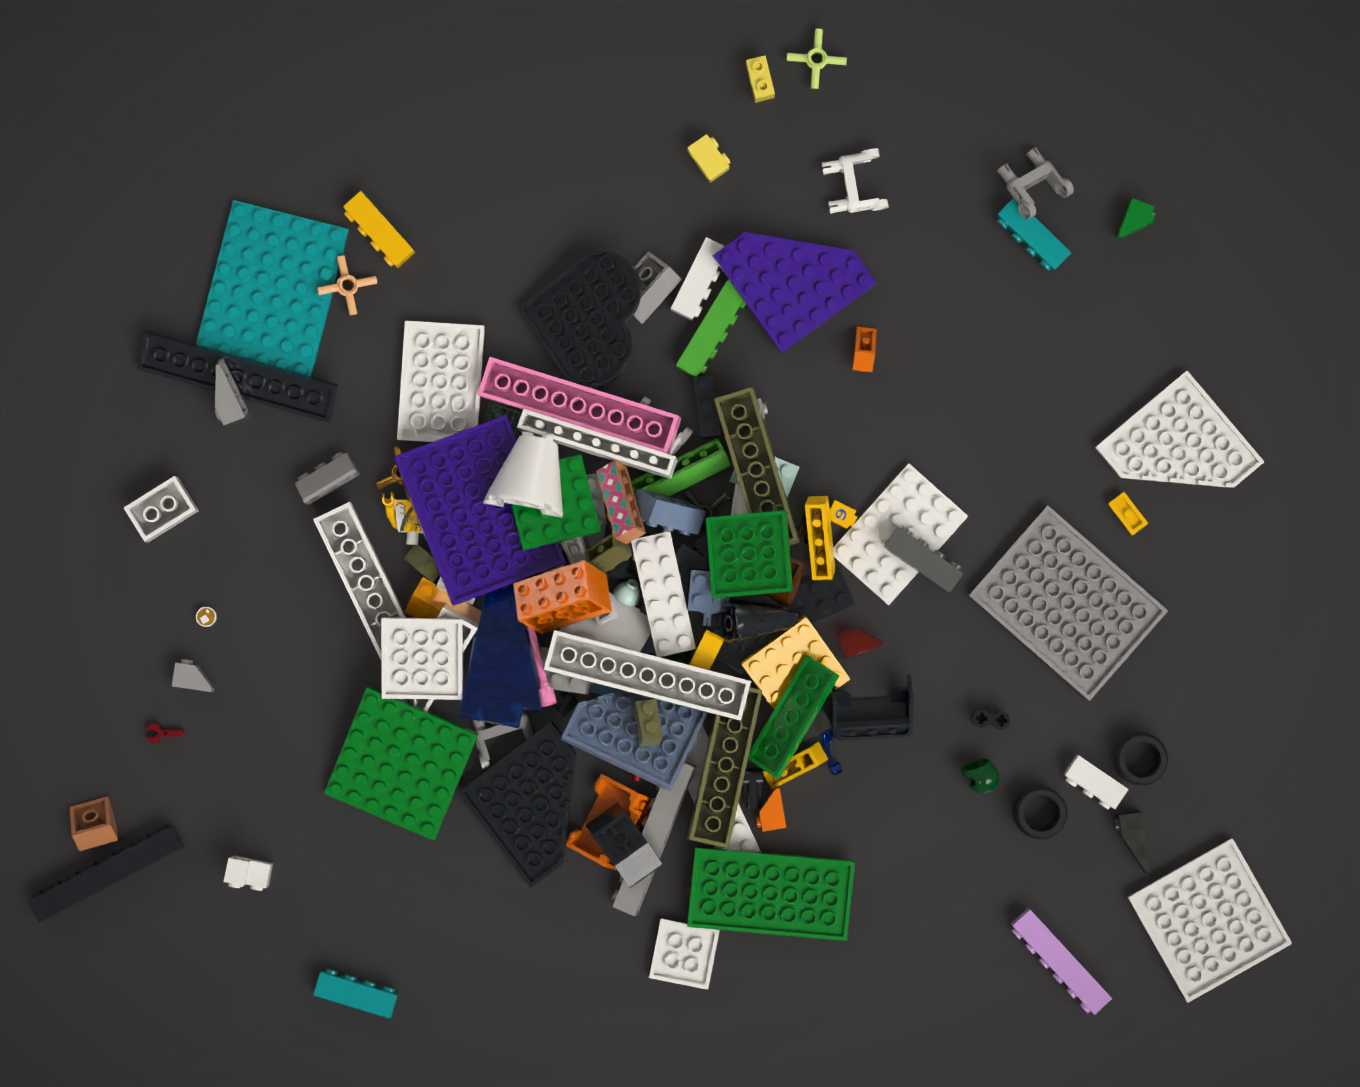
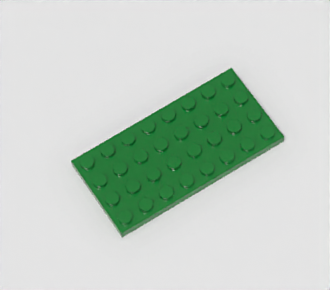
[687,846,855,941]

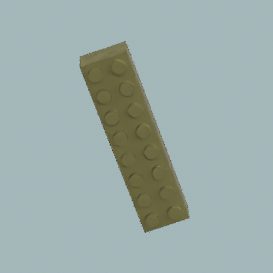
[714,387,800,546]
[687,687,763,848]

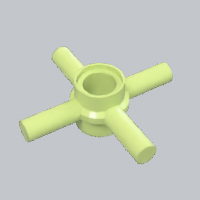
[787,29,847,89]

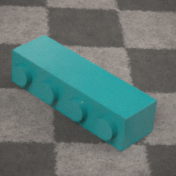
[996,198,1071,272]
[313,968,399,1019]

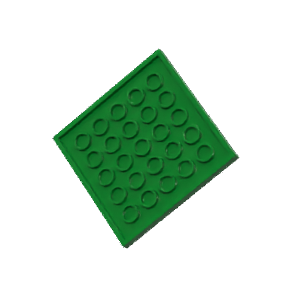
[324,686,479,841]

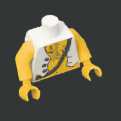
[382,492,424,545]

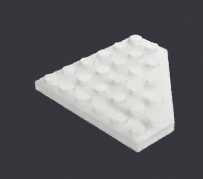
[1095,371,1264,488]

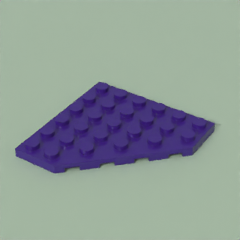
[712,232,877,353]

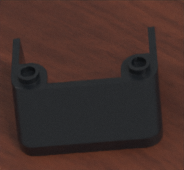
[831,674,914,741]

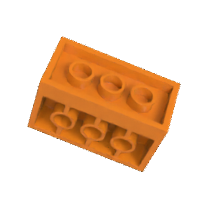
[513,560,612,634]

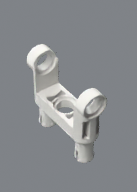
[821,148,889,214]

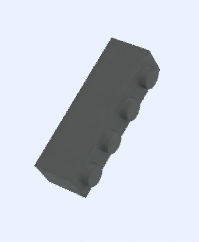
[883,526,964,593]

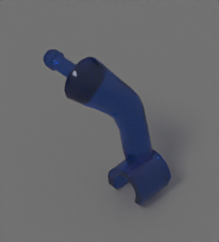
[822,730,842,775]

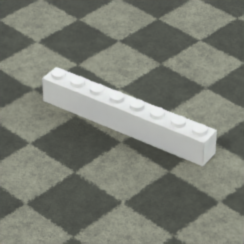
[517,409,677,479]

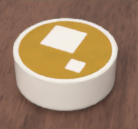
[196,607,217,627]

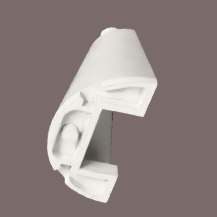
[483,432,563,518]

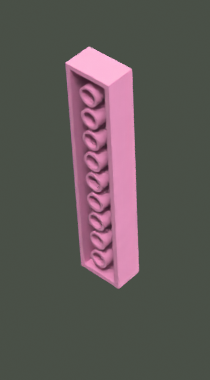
[477,357,682,455]

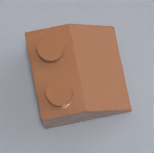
[70,796,118,851]

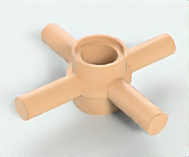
[317,255,377,316]

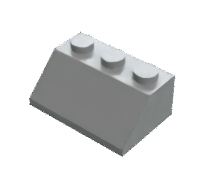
[633,251,682,324]
[295,452,360,505]

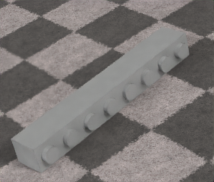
[612,762,697,916]

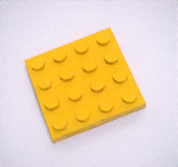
[740,616,850,709]

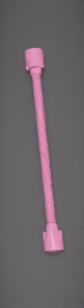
[521,580,557,707]

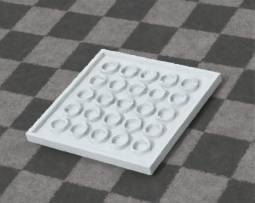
[1127,838,1292,1003]

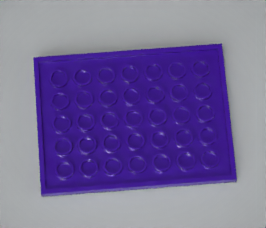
[394,415,566,606]

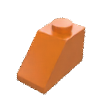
[852,327,877,372]
[756,787,787,832]

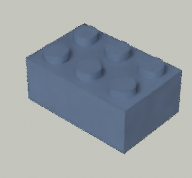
[635,488,706,536]

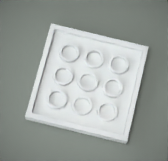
[381,617,463,700]

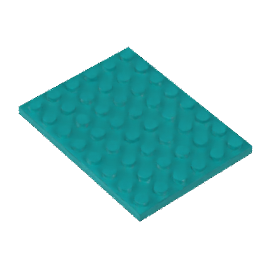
[196,200,349,377]

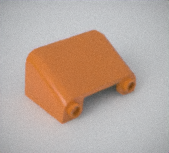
[565,774,652,870]

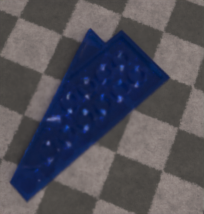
[459,584,542,728]

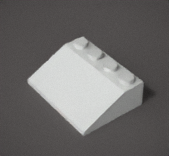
[559,592,651,653]

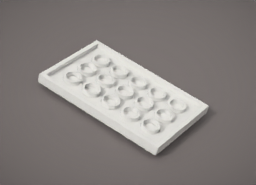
[397,321,485,442]
[833,463,968,606]

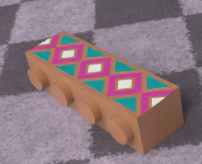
[596,460,646,544]

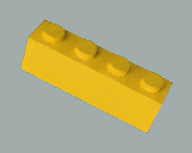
[343,191,415,268]
[805,496,835,580]

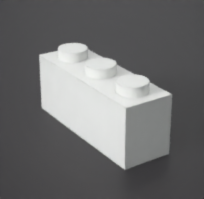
[1063,755,1129,810]

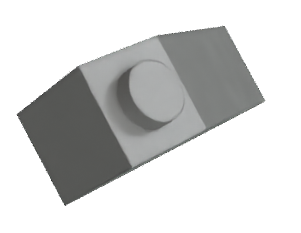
[215,358,248,426]

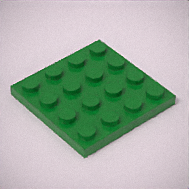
[511,455,601,551]
[706,510,793,599]

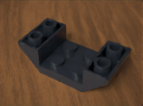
[585,802,663,888]

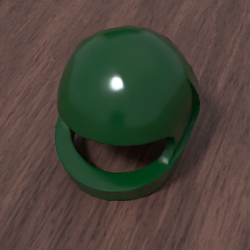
[961,759,1000,794]

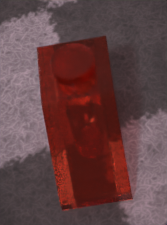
[836,627,883,659]

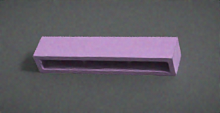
[1011,908,1112,1015]

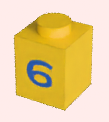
[830,500,858,529]

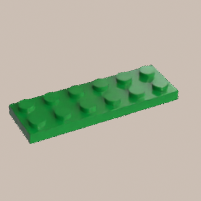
[748,654,840,779]

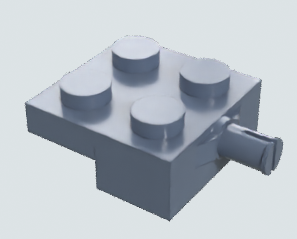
[687,570,729,626]

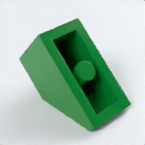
[1116,198,1156,239]

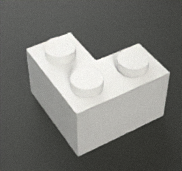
[224,856,273,891]

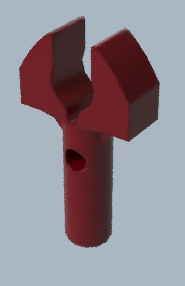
[145,723,184,743]

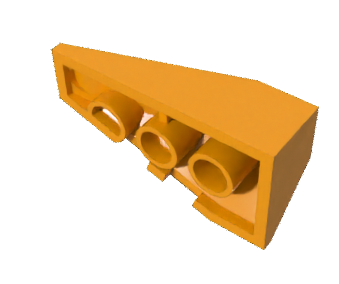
[404,577,493,635]

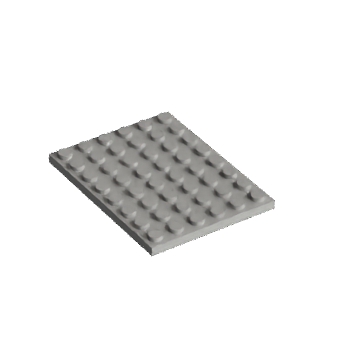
[968,505,1168,701]

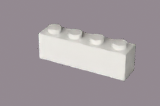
[671,237,724,321]

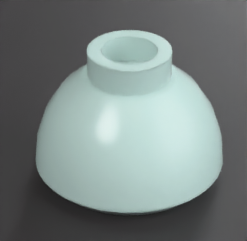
[613,579,641,606]

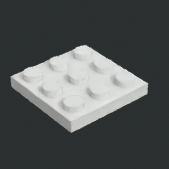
[649,918,720,990]

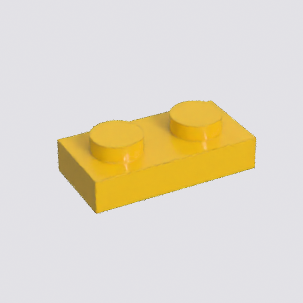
[1108,492,1148,536]

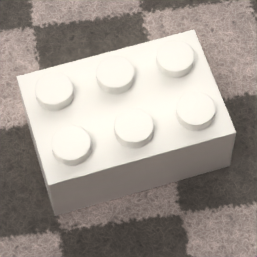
[124,476,199,543]

